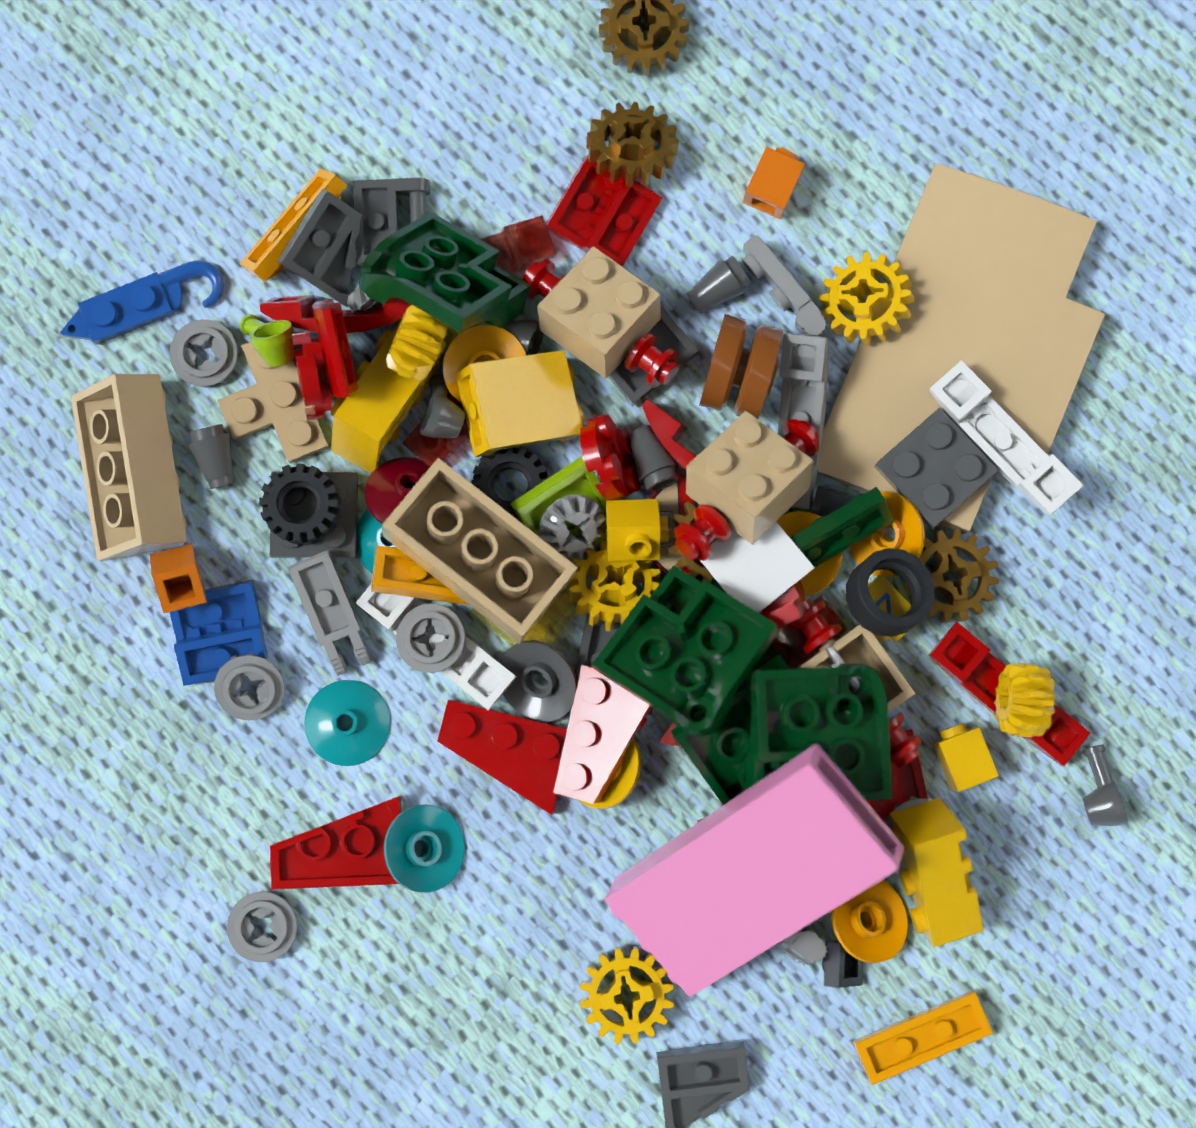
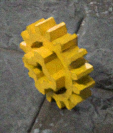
[819,252,914,346]
[568,540,661,631]
[580,946,674,1044]

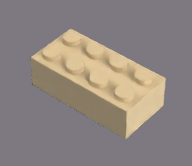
[382,458,578,644]

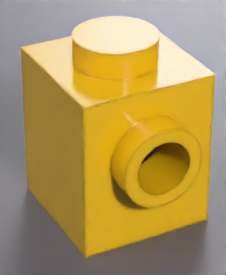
[606,499,668,561]

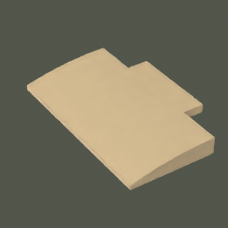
[817,163,1105,534]

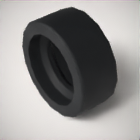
[846,548,935,637]

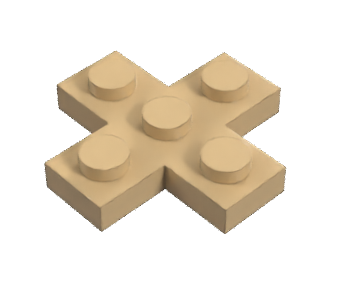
[217,341,338,464]

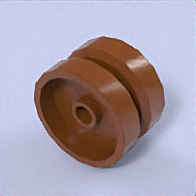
[699,314,783,419]

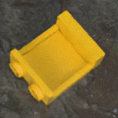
[456,350,584,458]

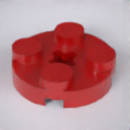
[291,332,332,421]
[580,414,641,500]

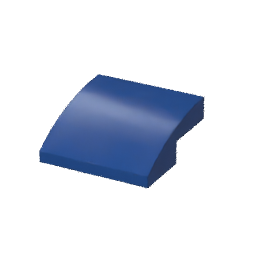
[169,580,268,686]

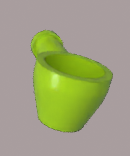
[240,314,294,367]

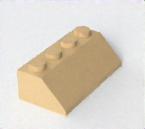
[71,374,187,561]

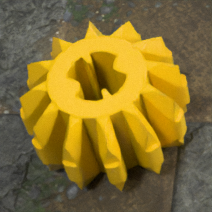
[386,305,448,381]
[994,663,1056,738]

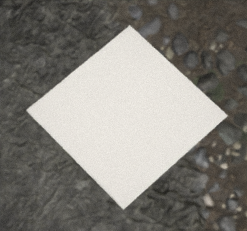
[700,522,815,613]

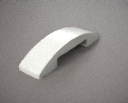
[929,360,1084,516]
[356,583,516,711]

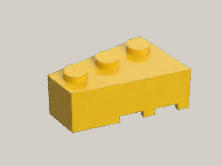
[330,319,446,474]
[890,797,984,947]

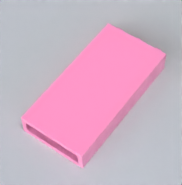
[604,744,904,997]

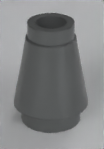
[686,255,751,314]
[188,424,235,489]
[628,425,679,493]

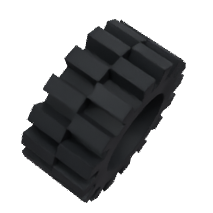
[471,446,548,522]
[259,463,342,545]

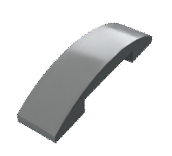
[777,333,828,509]

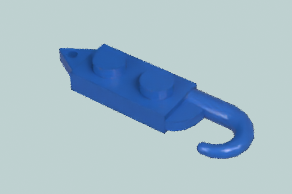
[60,260,224,345]

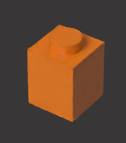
[742,146,805,220]
[150,543,207,614]

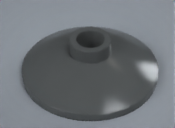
[500,640,578,722]

